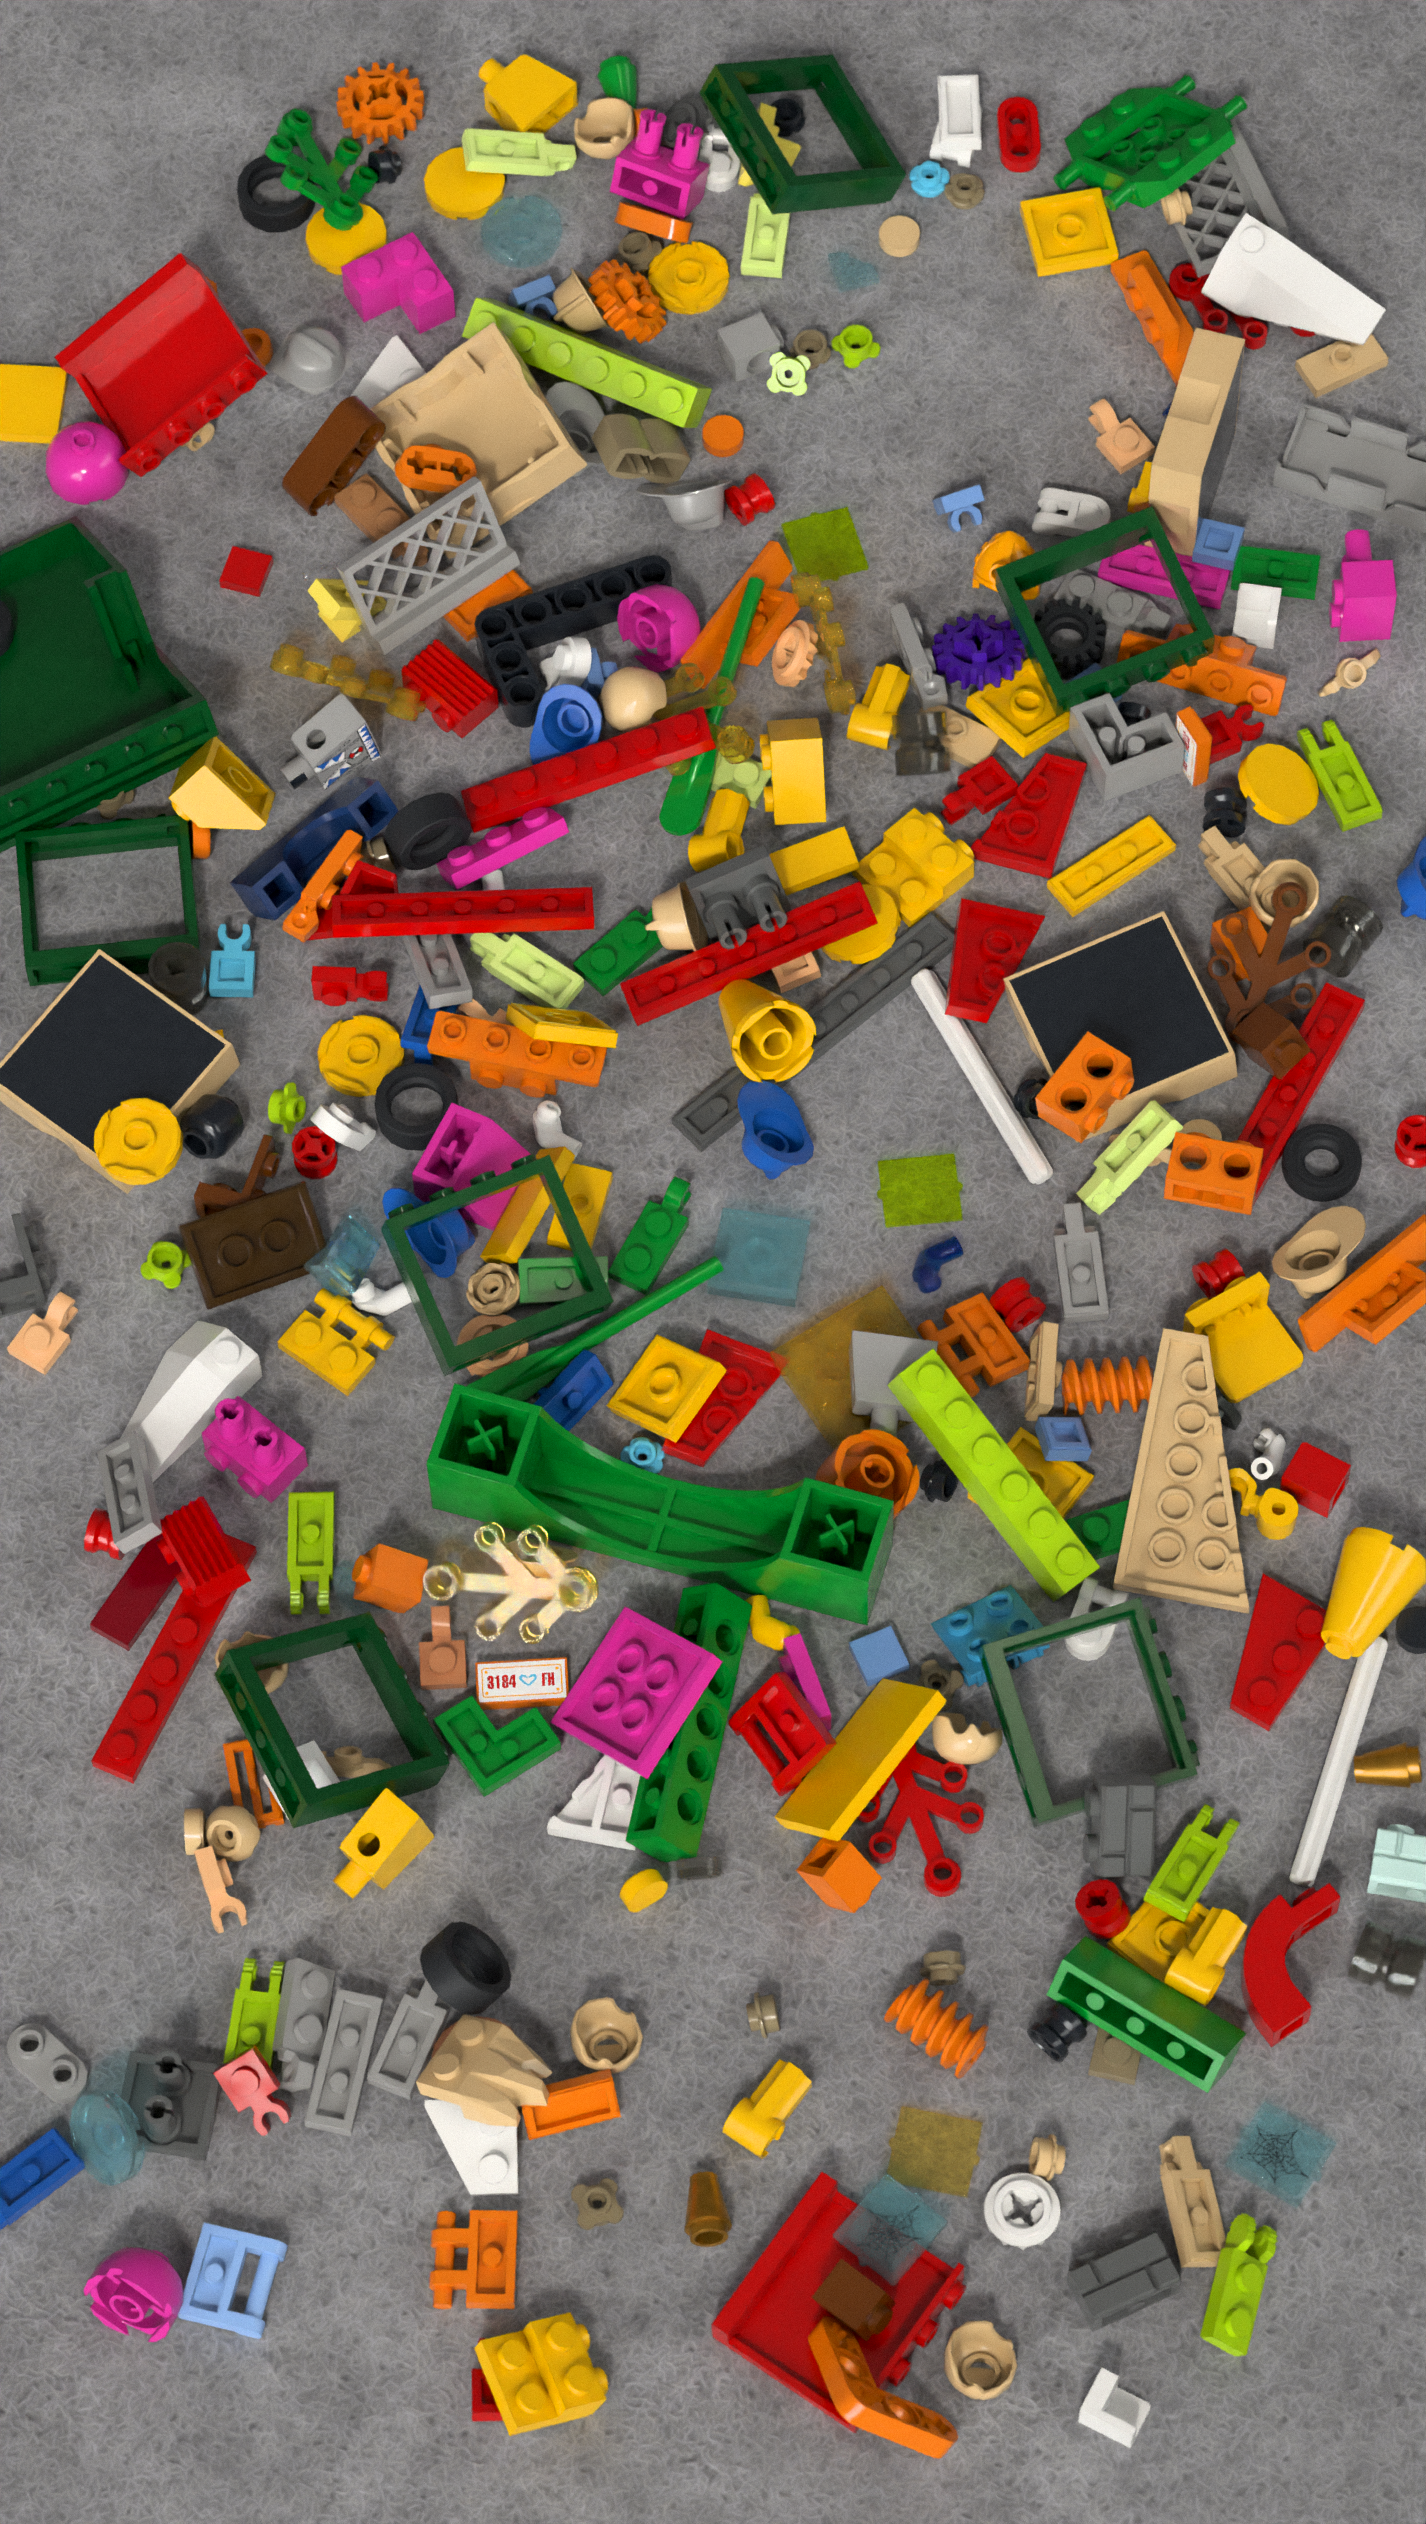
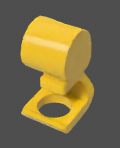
[1228,1468,1299,1540]

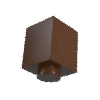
[1231,1002,1311,1080]
[812,2259,896,2342]

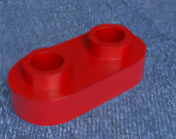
[997,97,1041,173]

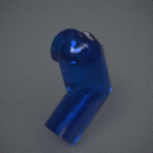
[912,1236,964,1294]

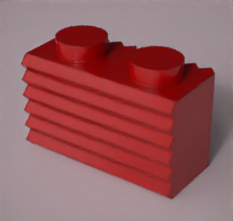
[401,639,499,739]
[155,1496,251,1608]

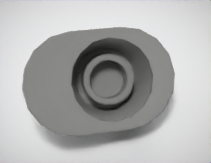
[267,324,353,395]
[546,382,604,477]
[637,479,732,531]

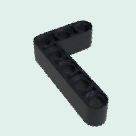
[475,555,672,728]

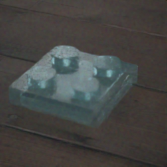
[707,1207,810,1307]

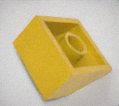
[169,737,276,830]

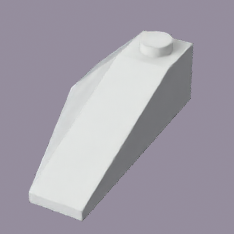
[1201,213,1386,346]
[120,1320,262,1482]

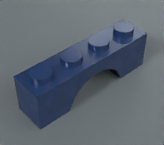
[230,776,399,921]

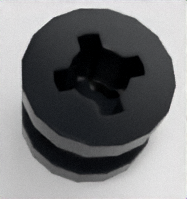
[1203,787,1247,838]
[1027,2002,1087,2062]

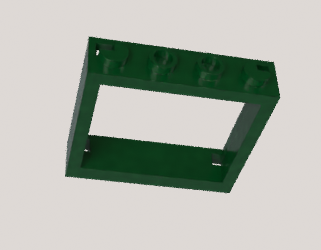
[699,54,906,215]
[995,506,1215,716]
[15,813,203,986]
[381,1154,614,1377]
[977,1598,1200,1827]
[214,1612,450,1829]

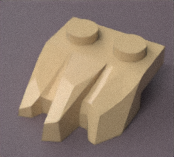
[416,2014,553,2127]

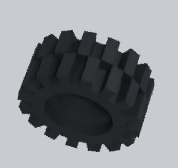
[1034,598,1106,680]

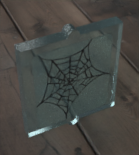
[1225,2101,1337,2209]
[833,2173,948,2286]

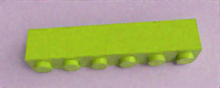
[462,297,712,428]
[887,1349,1100,1602]

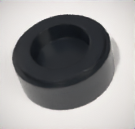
[1395,1606,1426,1654]

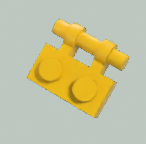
[277,1288,395,1396]

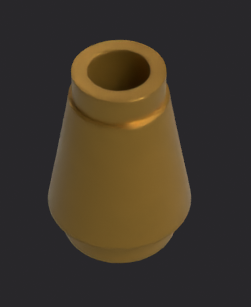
[1354,1742,1422,1788]
[684,2171,732,2247]

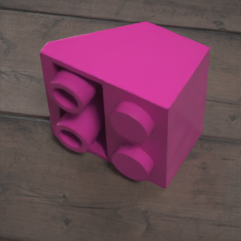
[412,1103,531,1231]

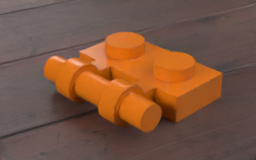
[917,1292,1030,1398]
[429,2210,518,2309]

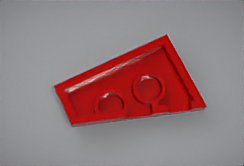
[970,753,1087,879]
[944,898,1046,1023]
[662,1329,791,1467]
[1230,1574,1327,1731]

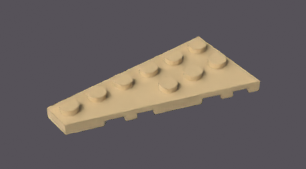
[1113,1328,1249,1614]

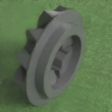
[660,97,713,150]

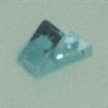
[304,1215,381,1296]

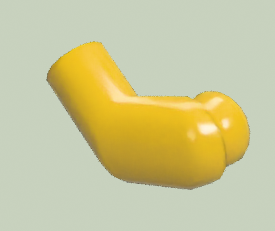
[745,1595,800,1651]

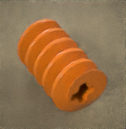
[1061,1356,1154,1416]
[884,1978,989,2079]

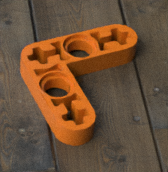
[808,2316,958,2459]

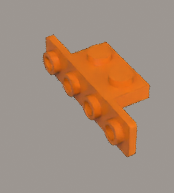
[1110,250,1194,386]
[681,540,803,689]
[1116,623,1287,716]
[427,1011,607,1098]
[1298,1214,1426,1352]

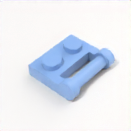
[178,2222,288,2339]

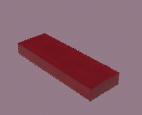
[90,1517,182,1651]

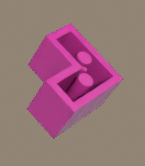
[341,232,456,334]

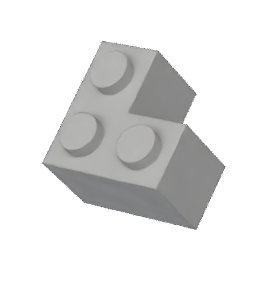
[1069,693,1185,802]

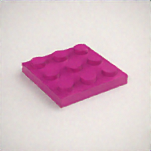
[551,1607,723,1779]

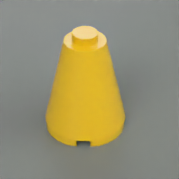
[718,979,816,1082]
[1321,1527,1426,1659]

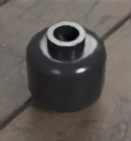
[179,1094,244,1159]

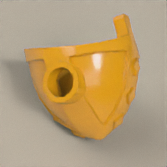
[972,531,1041,600]

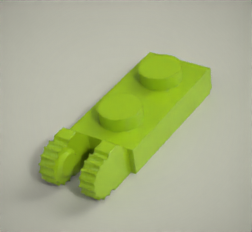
[1297,719,1383,832]
[287,1491,335,1615]
[1143,1804,1240,1922]
[223,1958,285,2070]
[1200,2213,1278,2357]

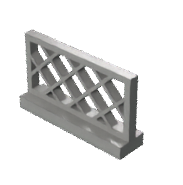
[1172,118,1290,278]
[337,476,521,655]

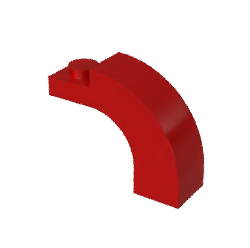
[1241,1883,1341,2047]

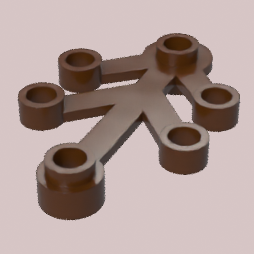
[1206,882,1331,1044]

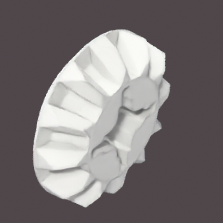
[984,2173,1061,2250]

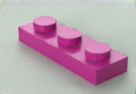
[1098,545,1231,610]
[436,807,569,890]

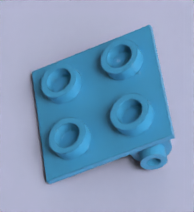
[931,1585,1050,1687]

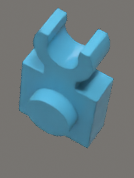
[209,924,256,997]

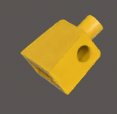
[478,55,578,134]
[332,1788,435,1899]

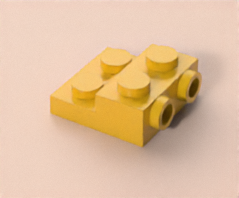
[852,807,974,928]
[474,2312,608,2436]

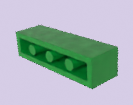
[1046,1936,1246,2093]

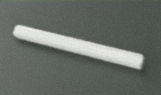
[911,969,1053,1185]
[1289,1637,1388,1887]

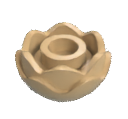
[466,1263,521,1316]
[204,1805,260,1862]

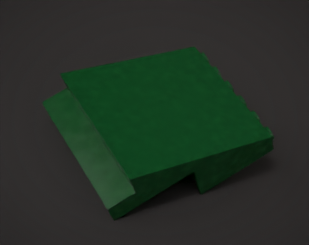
[0,516,219,853]

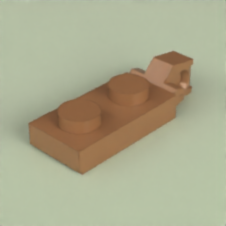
[334,473,428,567]

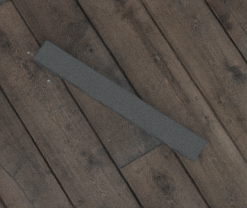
[672,912,954,1152]

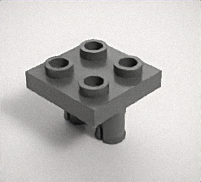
[685,845,792,949]
[111,2050,221,2160]

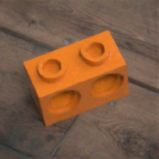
[1035,1032,1134,1144]
[1164,1132,1263,1215]

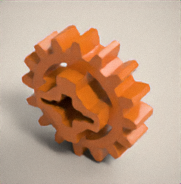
[336,62,425,145]
[588,259,667,344]

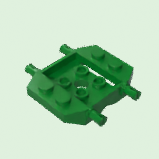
[1053,74,1247,212]

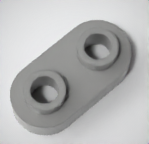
[7,2024,89,2104]

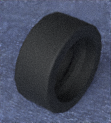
[237,155,315,233]
[385,792,472,870]
[375,1063,459,1151]
[420,1922,511,2015]

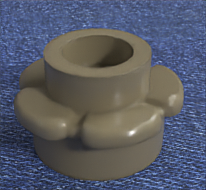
[944,173,985,210]
[790,330,831,369]
[361,837,396,872]
[919,1951,966,1986]
[746,1992,780,2038]

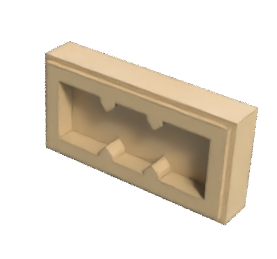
[1295,333,1389,398]
[907,705,1002,768]
[1024,1321,1062,1421]

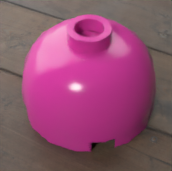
[46,421,129,505]
[617,584,700,673]
[84,2247,183,2342]

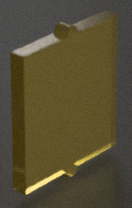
[885,2106,983,2198]

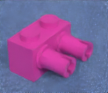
[610,109,710,220]
[1329,529,1397,642]
[202,1396,308,1503]

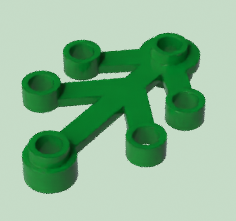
[265,109,378,231]

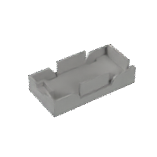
[1273,403,1426,533]

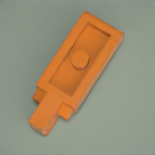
[282,830,364,943]

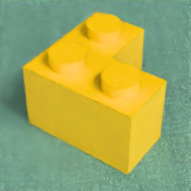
[759,718,826,825]

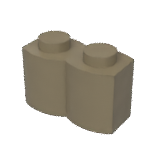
[592,414,691,483]

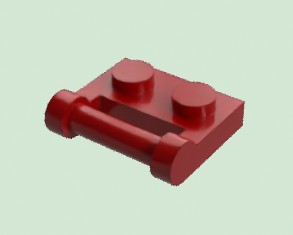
[728,1672,837,1797]

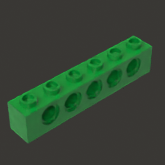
[625,1583,752,1862]

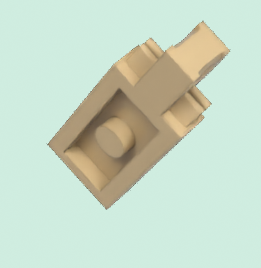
[1198,826,1271,931]
[1159,2136,1226,2268]

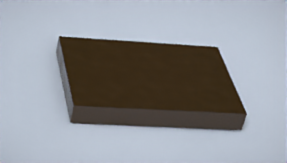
[178,1181,334,1310]

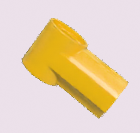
[847,663,910,751]
[688,789,750,873]
[1164,1907,1248,2006]
[722,2059,812,2159]

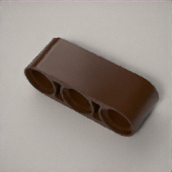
[282,396,386,516]

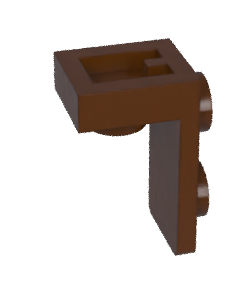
[194,1134,280,1216]

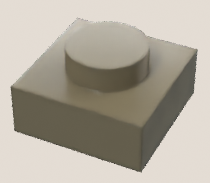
[1088,2027,1142,2085]

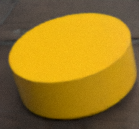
[619,1869,668,1913]

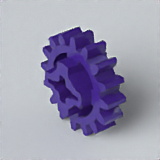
[932,613,1025,691]

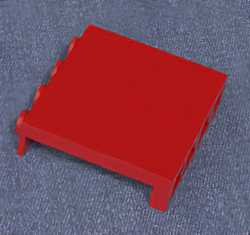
[55,253,268,477]
[712,2172,967,2433]

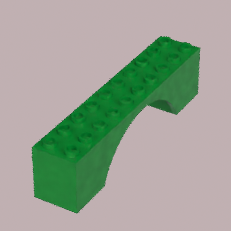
[426,1383,894,1626]

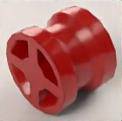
[724,473,775,526]
[1394,1115,1426,1168]
[292,1126,338,1179]
[1192,1248,1246,1300]
[989,1277,1046,1333]
[84,1508,125,1560]
[1075,1879,1131,1939]

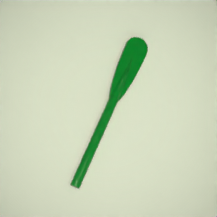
[659,577,764,836]
[467,1255,724,1402]

